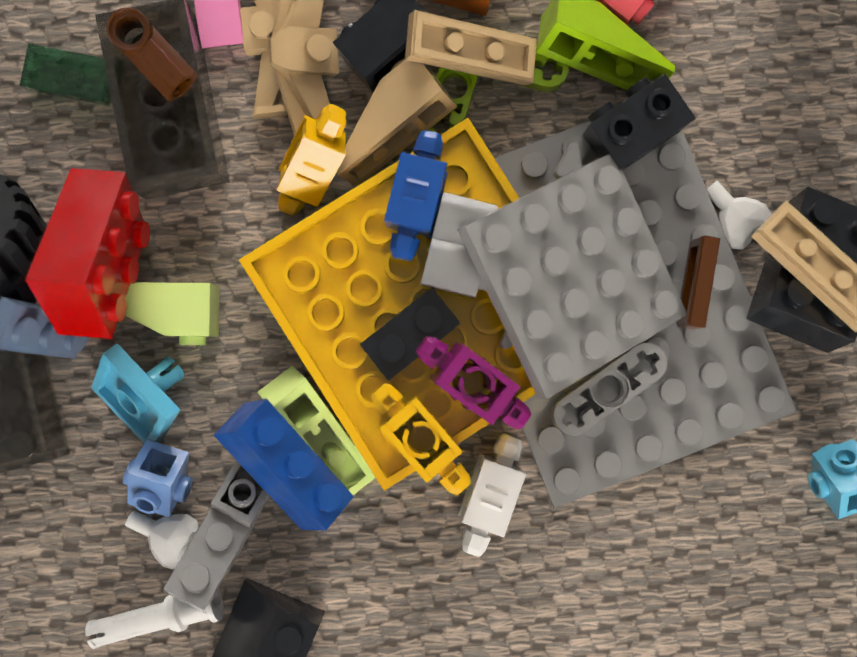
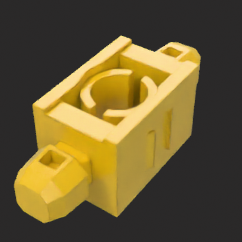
[276,104,346,215]
[371,383,471,495]

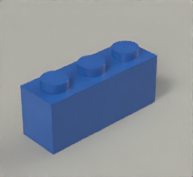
[213,398,354,530]

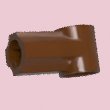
[106,7,198,102]

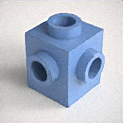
[123,439,193,517]

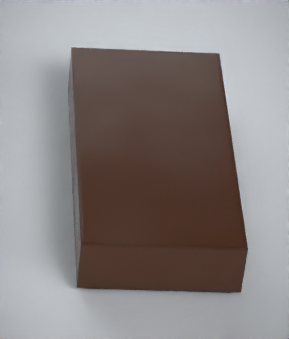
[676,235,720,330]

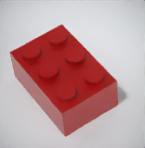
[25,168,150,339]

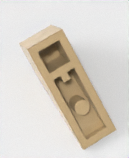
[336,59,458,187]

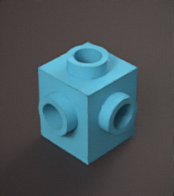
[807,439,857,519]

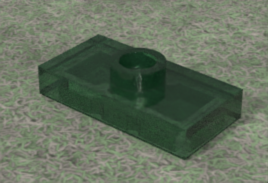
[19,43,118,106]

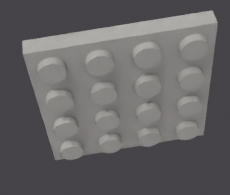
[457,154,687,399]

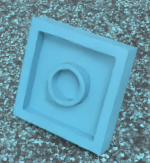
[91,343,184,443]

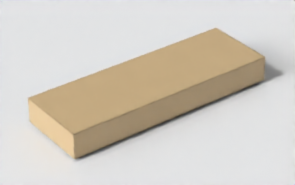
[405,10,537,86]
[751,200,857,333]

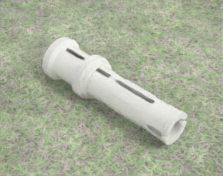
[85,588,224,649]

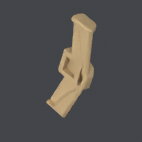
[240,0,288,120]
[268,0,339,136]

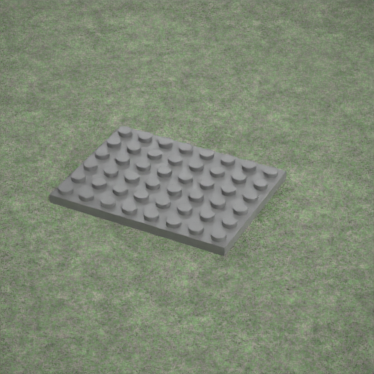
[494,121,797,508]

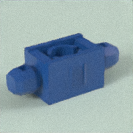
[384,130,448,262]

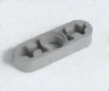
[551,343,667,436]

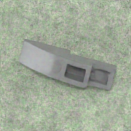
[163,460,269,613]

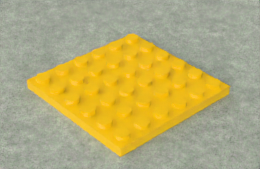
[239,118,536,491]

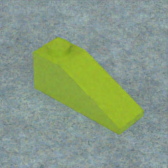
[536,0,675,90]

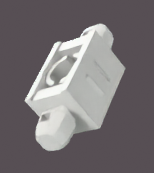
[458,433,526,557]

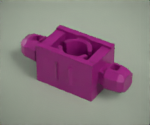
[416,336,531,429]

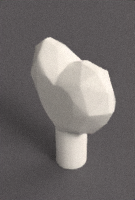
[707,180,772,250]
[125,510,199,570]

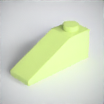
[125,282,220,345]
[257,365,375,495]

